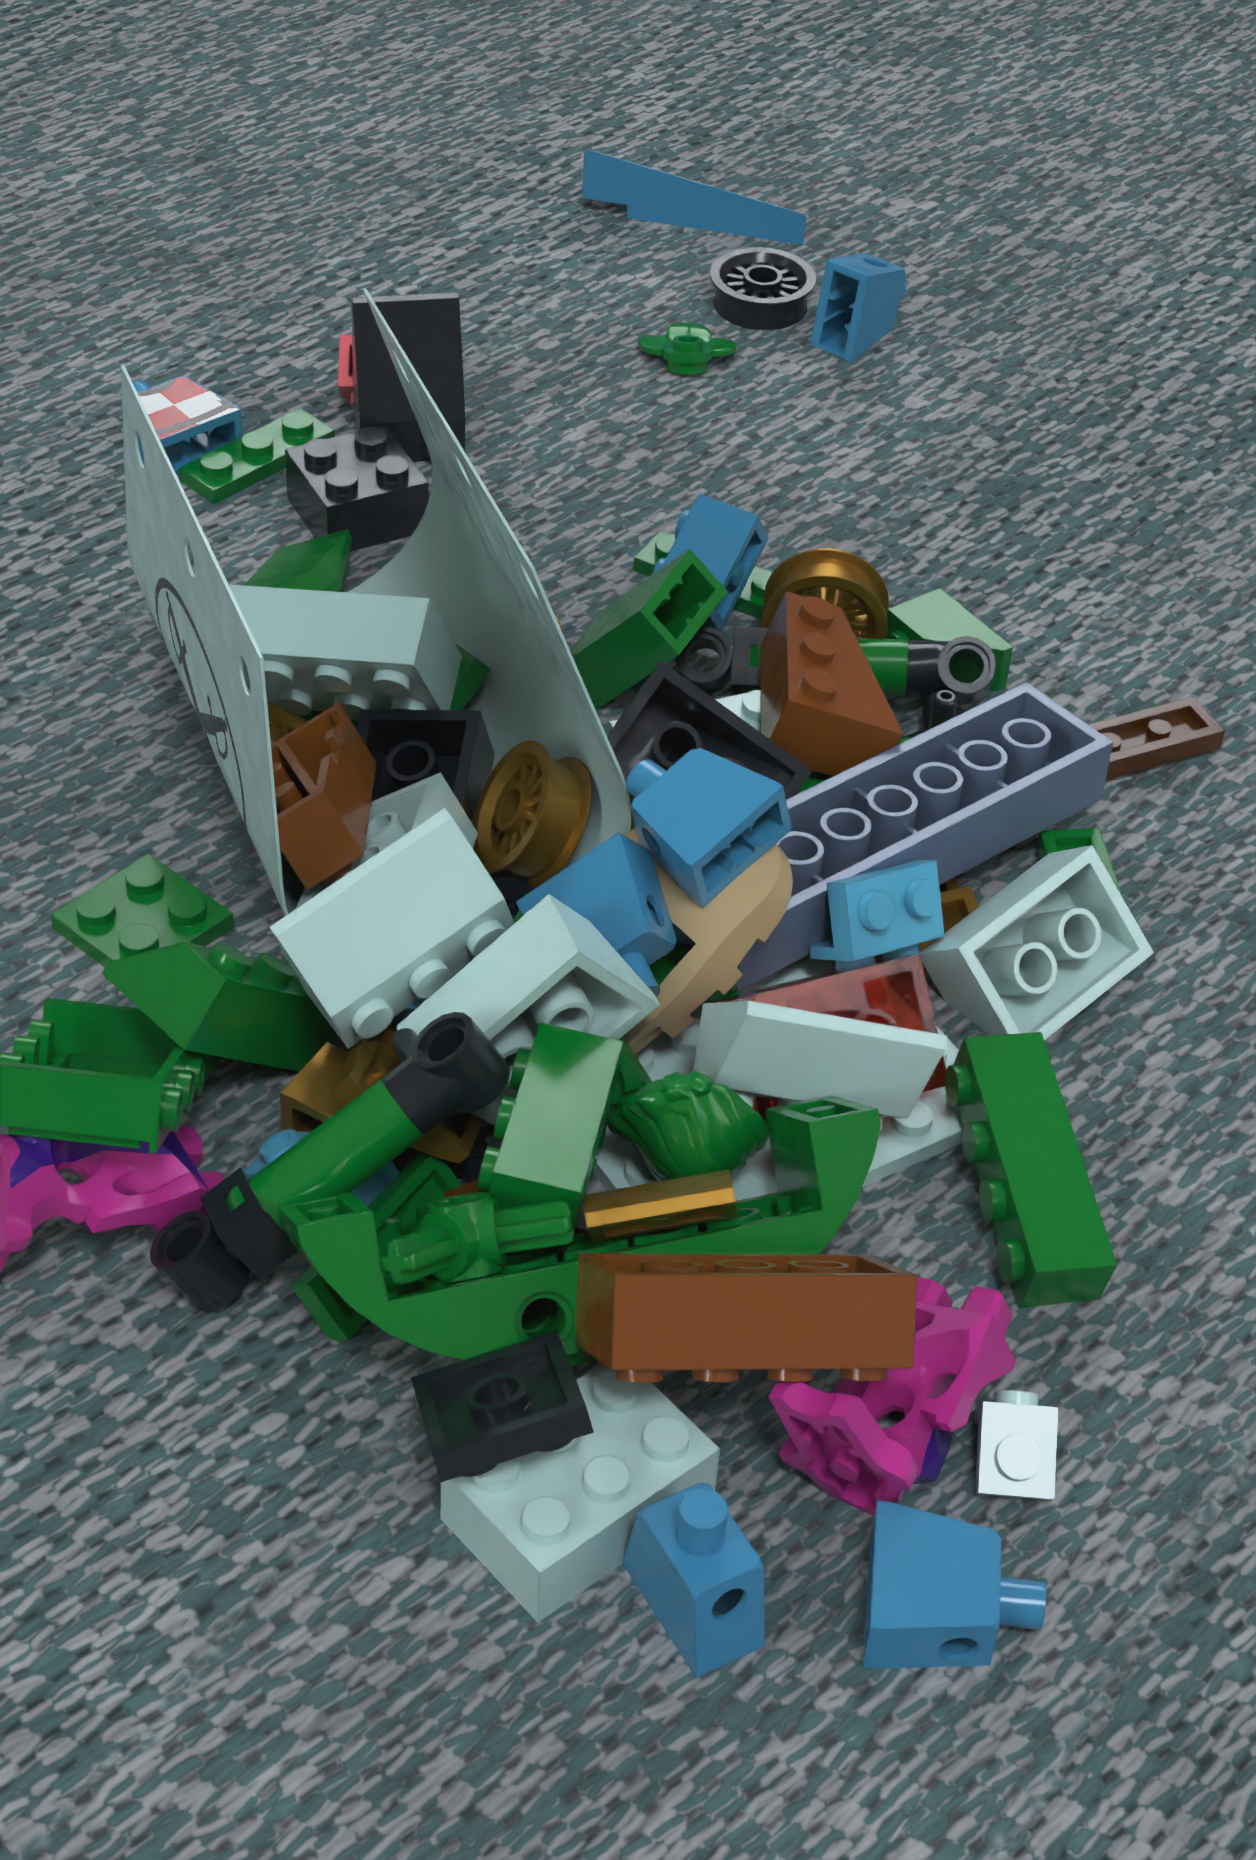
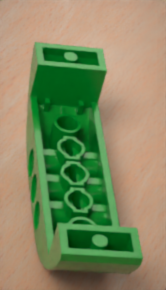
[277,1096,881,1365]

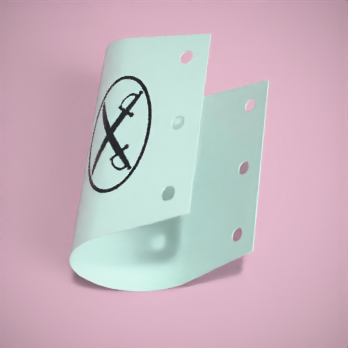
[121,288,631,916]

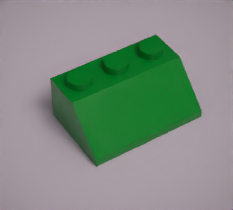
[102,942,337,1071]

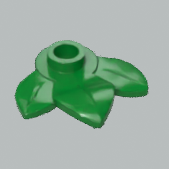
[637,323,736,375]

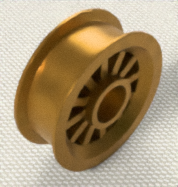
[761,548,889,639]
[472,740,592,889]

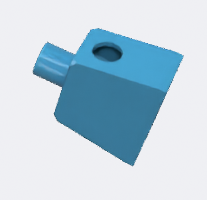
[810,253,906,362]
[626,748,792,908]
[516,832,677,997]
[622,1483,765,1678]
[863,1500,1046,1669]

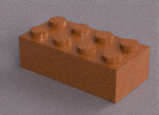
[575,1253,917,1383]

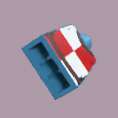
[121,377,243,475]

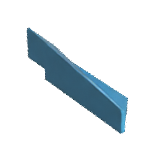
[582,150,806,245]

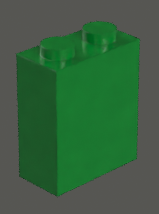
[570,549,728,710]

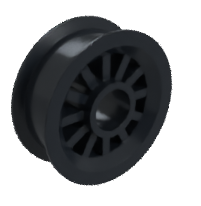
[710,247,816,330]

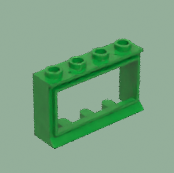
[0,998,216,1154]

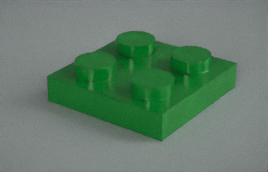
[51,853,234,967]

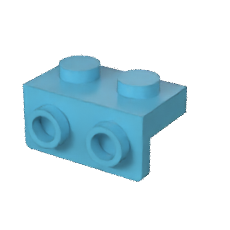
[809,860,945,971]

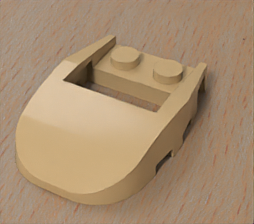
[623,828,793,1055]

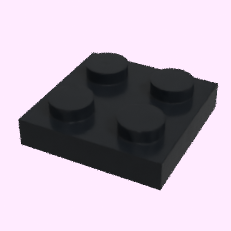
[411,1330,594,1482]

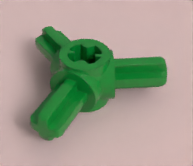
[380,1192,575,1285]

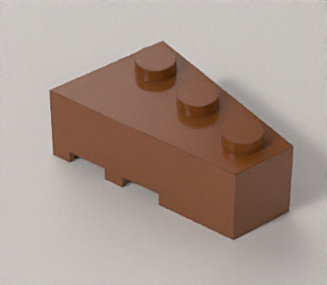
[760,591,904,776]
[271,702,377,890]

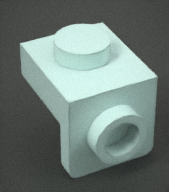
[974,1390,1058,1501]

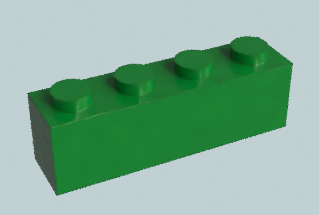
[945,1032,1117,1309]

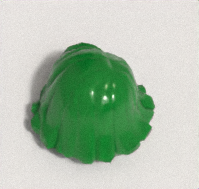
[607,1071,769,1181]

